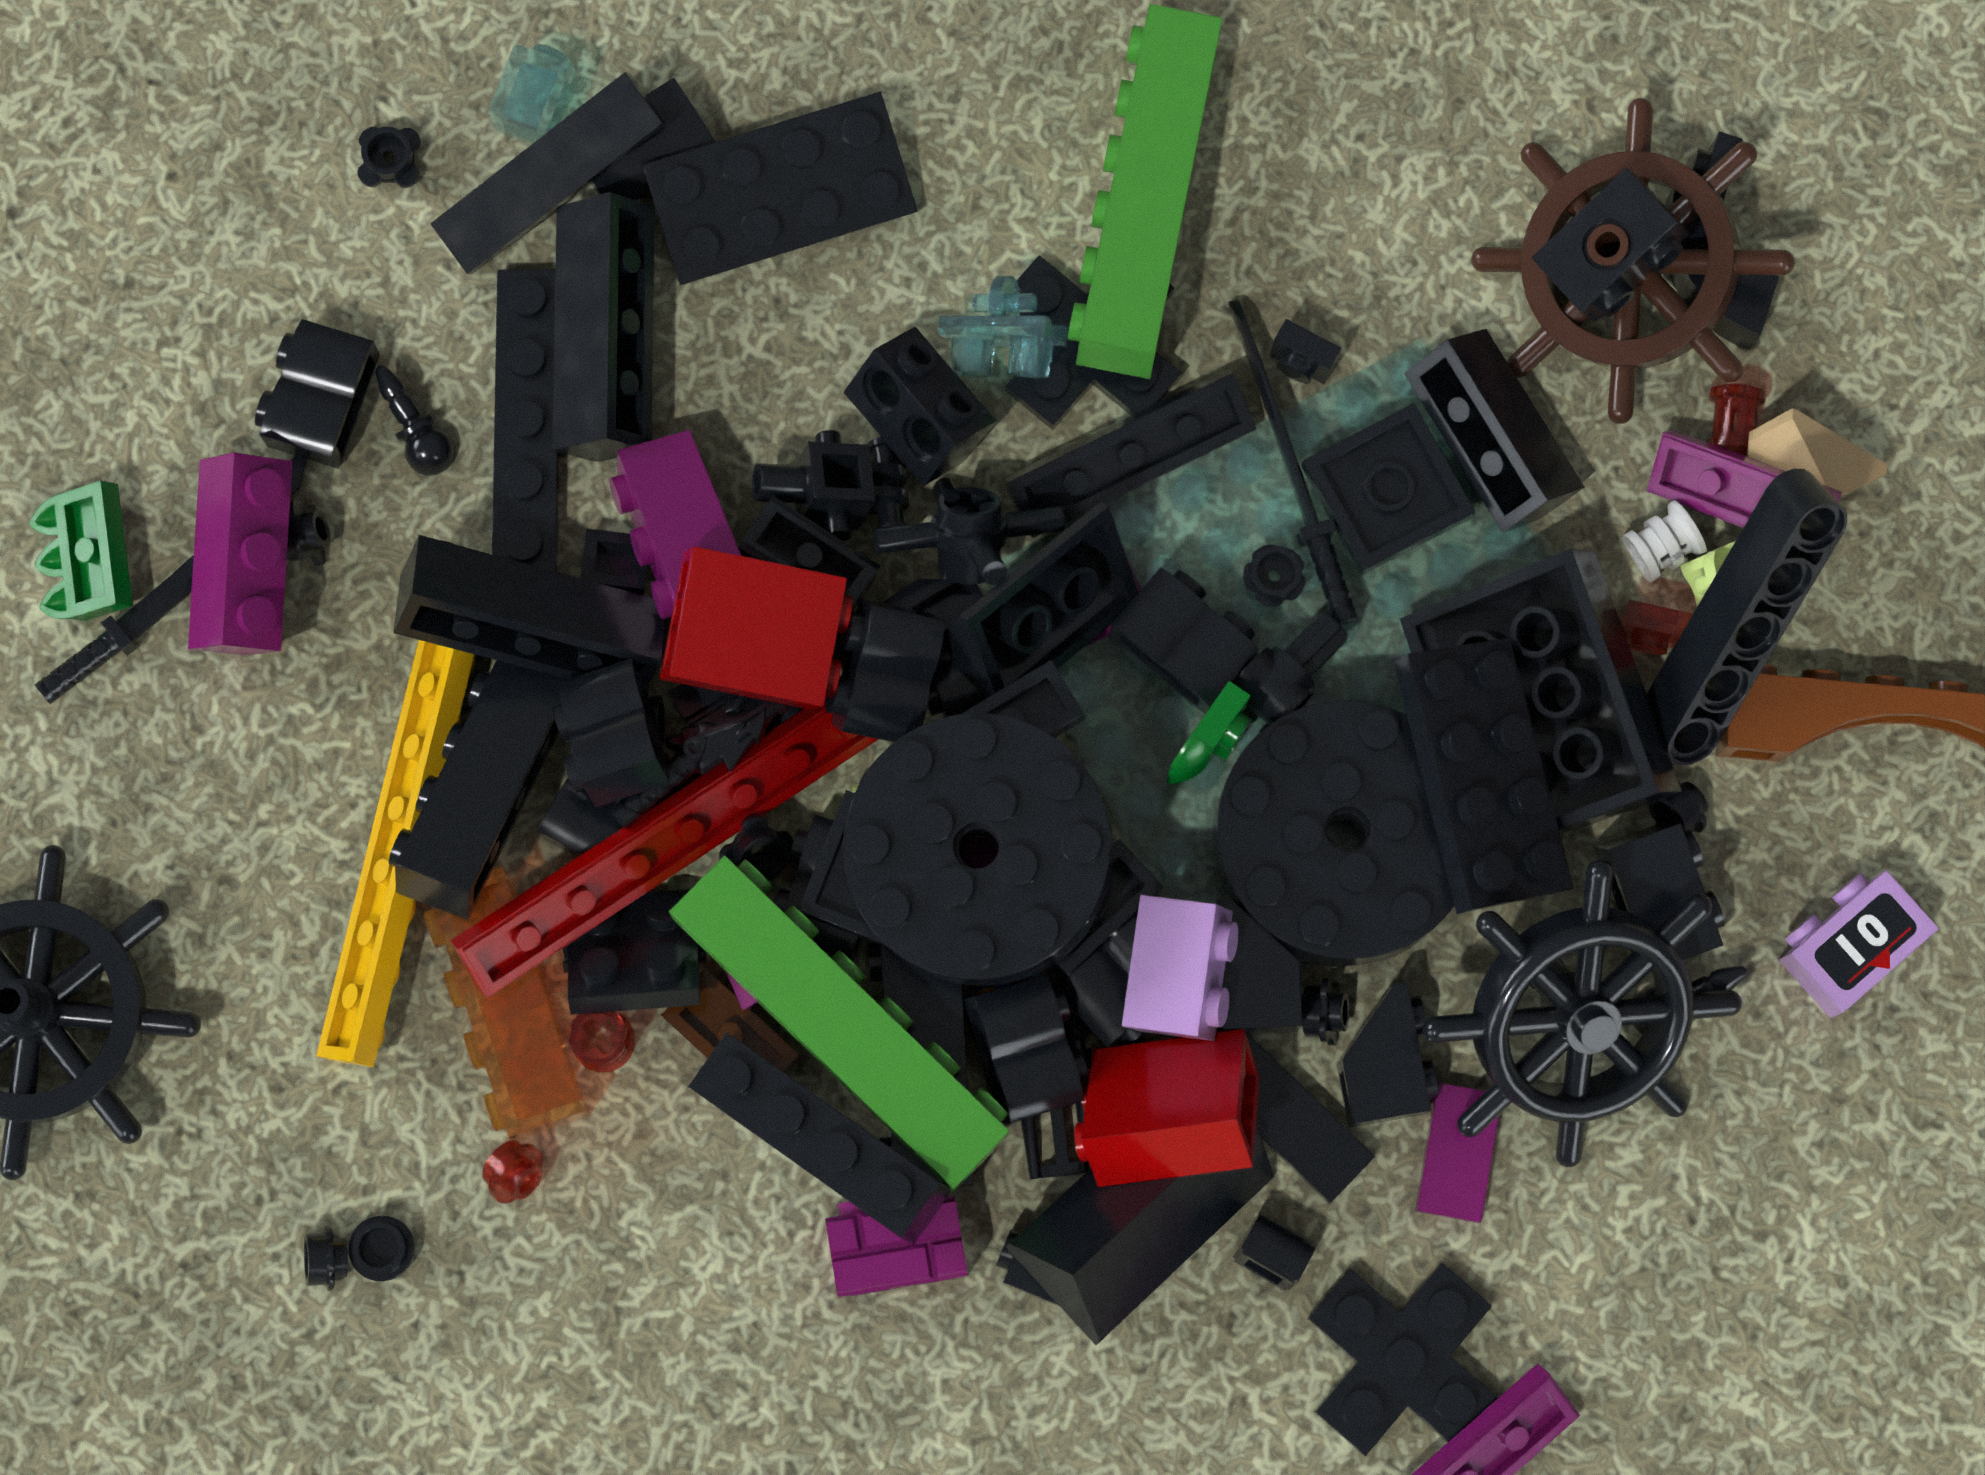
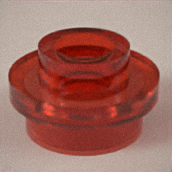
[482,1140,543,1204]

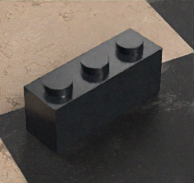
[1404,329,1585,533]

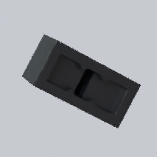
[843,326,996,487]

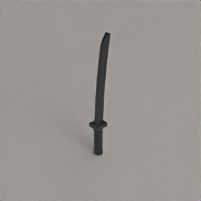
[1228,299,1358,625]
[34,456,308,704]

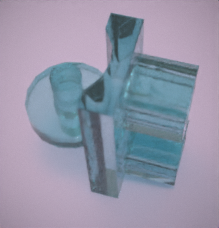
[938,276,1067,378]

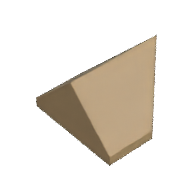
[1748,408,1888,498]

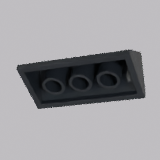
[1006,1125,1275,1345]

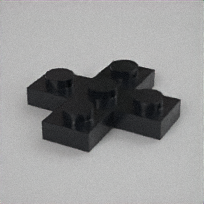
[998,255,1182,430]
[1307,1263,1498,1456]

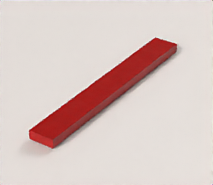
[450,697,879,999]

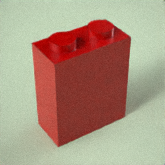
[660,546,853,710]
[1074,1029,1260,1187]

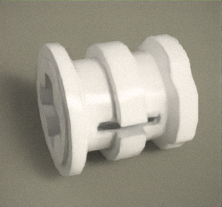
[1622,500,1707,583]

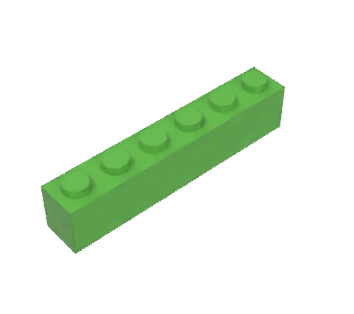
[1067,4,1223,379]
[669,855,1009,1193]

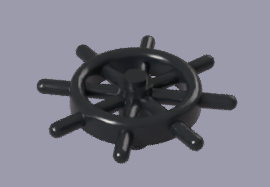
[0,845,201,1180]
[1423,860,1742,1167]

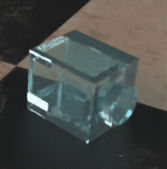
[488,43,579,143]

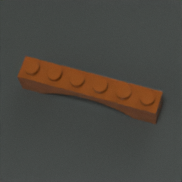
[1716,664,1985,762]

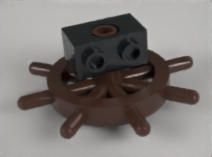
[1471,98,1795,424]

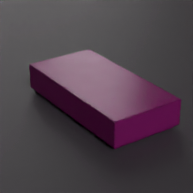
[1415,1083,1499,1224]

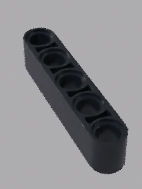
[1647,468,1847,765]

